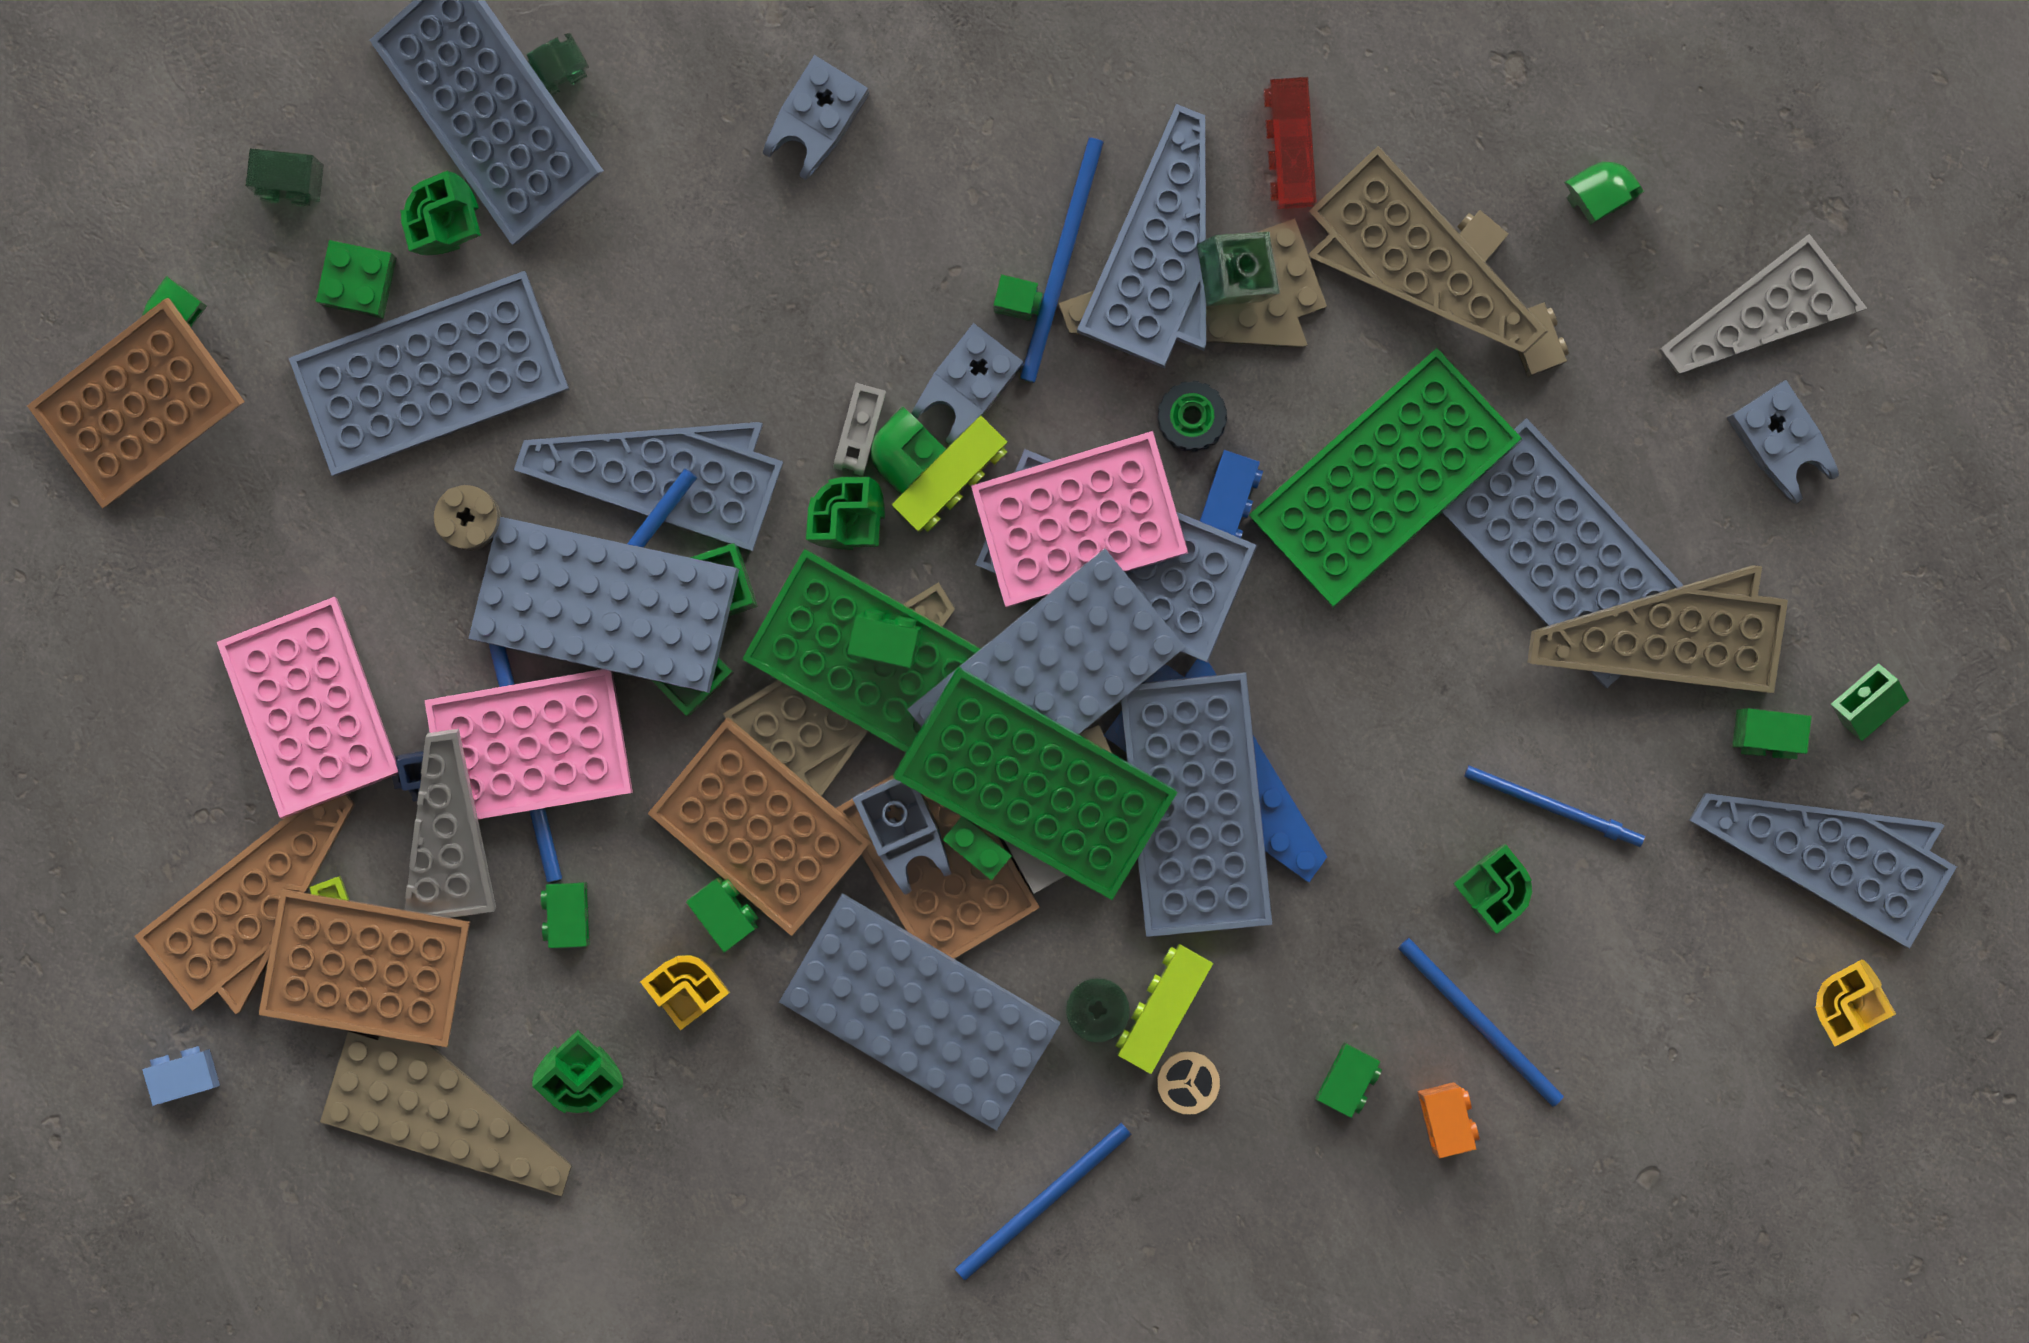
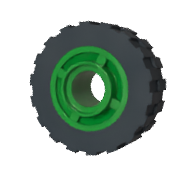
[1158,381,1227,453]

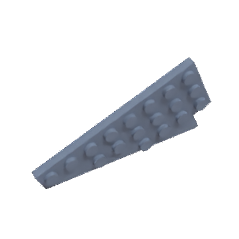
[1077,104,1206,369]
[514,422,784,551]
[1689,793,1957,949]

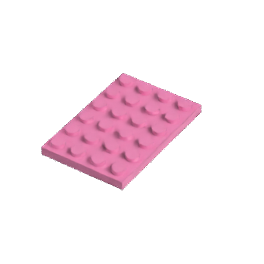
[971,431,1189,608]
[217,597,399,819]
[425,669,633,820]

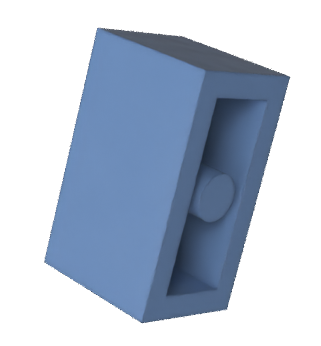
[142,1046,220,1106]

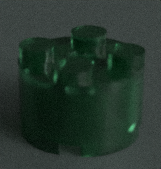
[526,33,589,97]
[1066,977,1130,1042]

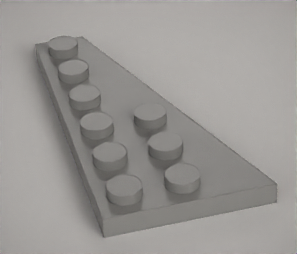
[1659,234,1867,375]
[405,729,496,918]

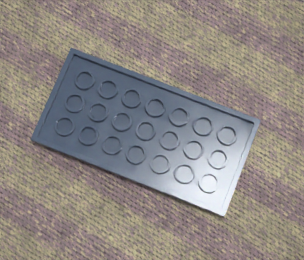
[369,0,604,245]
[289,271,570,477]
[1442,418,1684,688]
[975,449,1257,663]
[468,517,739,693]
[907,548,1186,734]
[1121,672,1272,937]
[779,893,1061,1131]

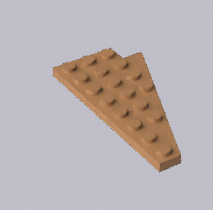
[134,794,355,1015]

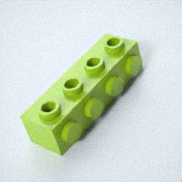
[892,415,1008,533]
[1115,944,1213,1074]

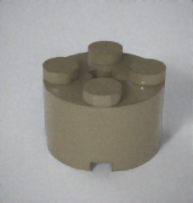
[434,485,502,551]

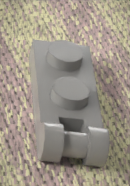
[833,383,886,476]

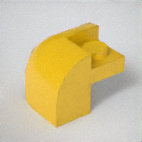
[640,955,730,1031]
[1815,960,1896,1047]

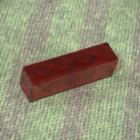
[1263,77,1317,209]

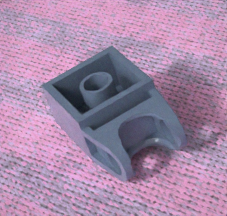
[763,55,869,180]
[911,323,1023,445]
[1727,380,1839,504]
[853,778,951,895]

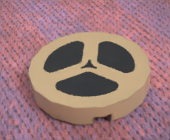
[1157,1051,1220,1114]

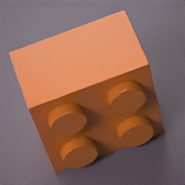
[1417,1082,1480,1159]

